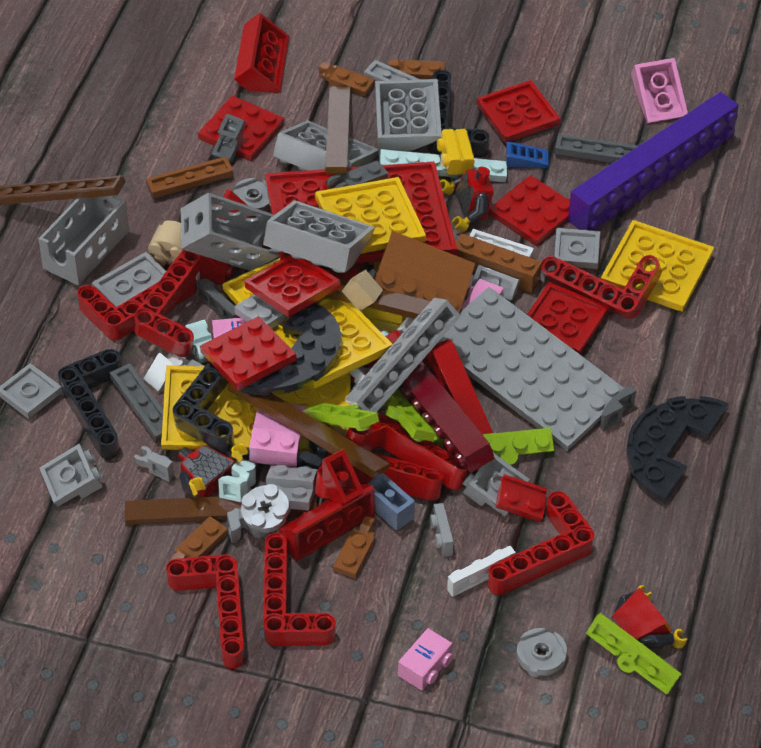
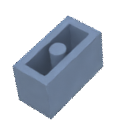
[367,473,415,531]

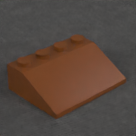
[374,231,475,313]

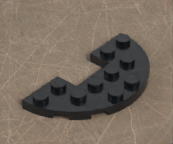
[240,303,342,396]
[626,396,729,504]

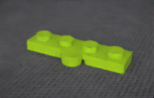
[383,389,436,442]
[304,403,379,431]
[483,428,554,465]
[586,613,681,695]

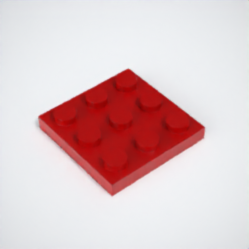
[476,80,561,143]
[198,96,285,161]
[488,175,570,247]
[244,255,341,317]
[527,282,609,355]
[200,316,297,391]

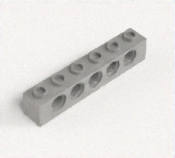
[344,298,461,412]

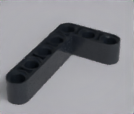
[428,70,490,157]
[58,349,122,460]
[173,362,234,451]

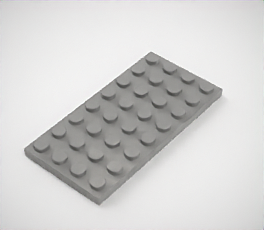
[438,287,624,451]

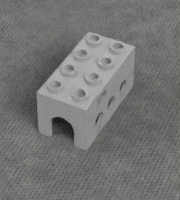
[181,193,279,271]
[38,196,130,286]

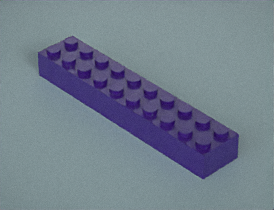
[568,92,739,231]

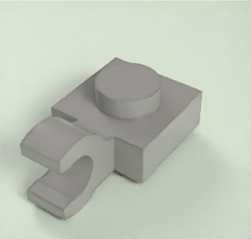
[134,446,174,482]

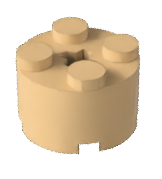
[148,220,183,267]

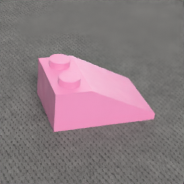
[631,58,688,124]
[249,404,306,467]

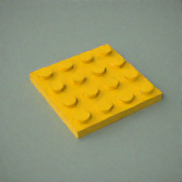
[315,177,426,254]
[601,220,714,312]

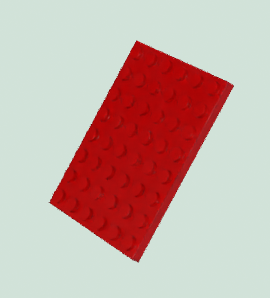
[265,161,457,266]

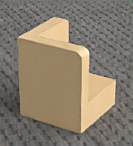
[342,270,383,311]

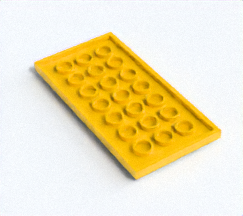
[222,259,393,389]
[161,365,351,454]

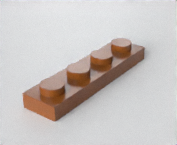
[146,156,234,199]

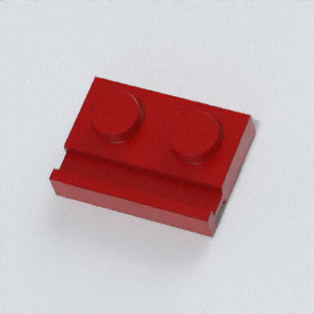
[495,474,548,522]

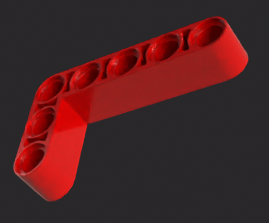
[134,250,201,357]
[541,255,662,319]
[77,277,197,340]
[422,339,493,434]
[345,414,469,490]
[315,452,444,500]
[488,491,594,595]
[263,532,336,646]
[166,555,245,669]

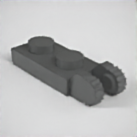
[326,161,389,188]
[198,278,241,319]

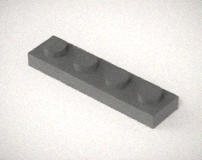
[555,134,638,163]
[110,363,163,442]

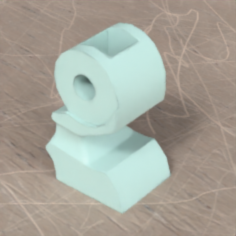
[185,320,212,364]
[218,460,256,502]

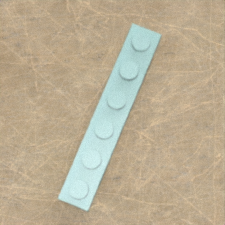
[380,149,507,182]

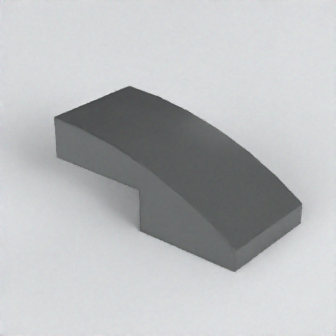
[211,114,246,163]
[600,385,636,431]

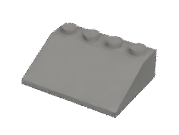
[375,79,441,156]
[273,120,378,171]
[263,200,375,273]

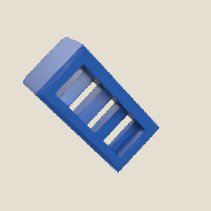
[506,142,549,168]

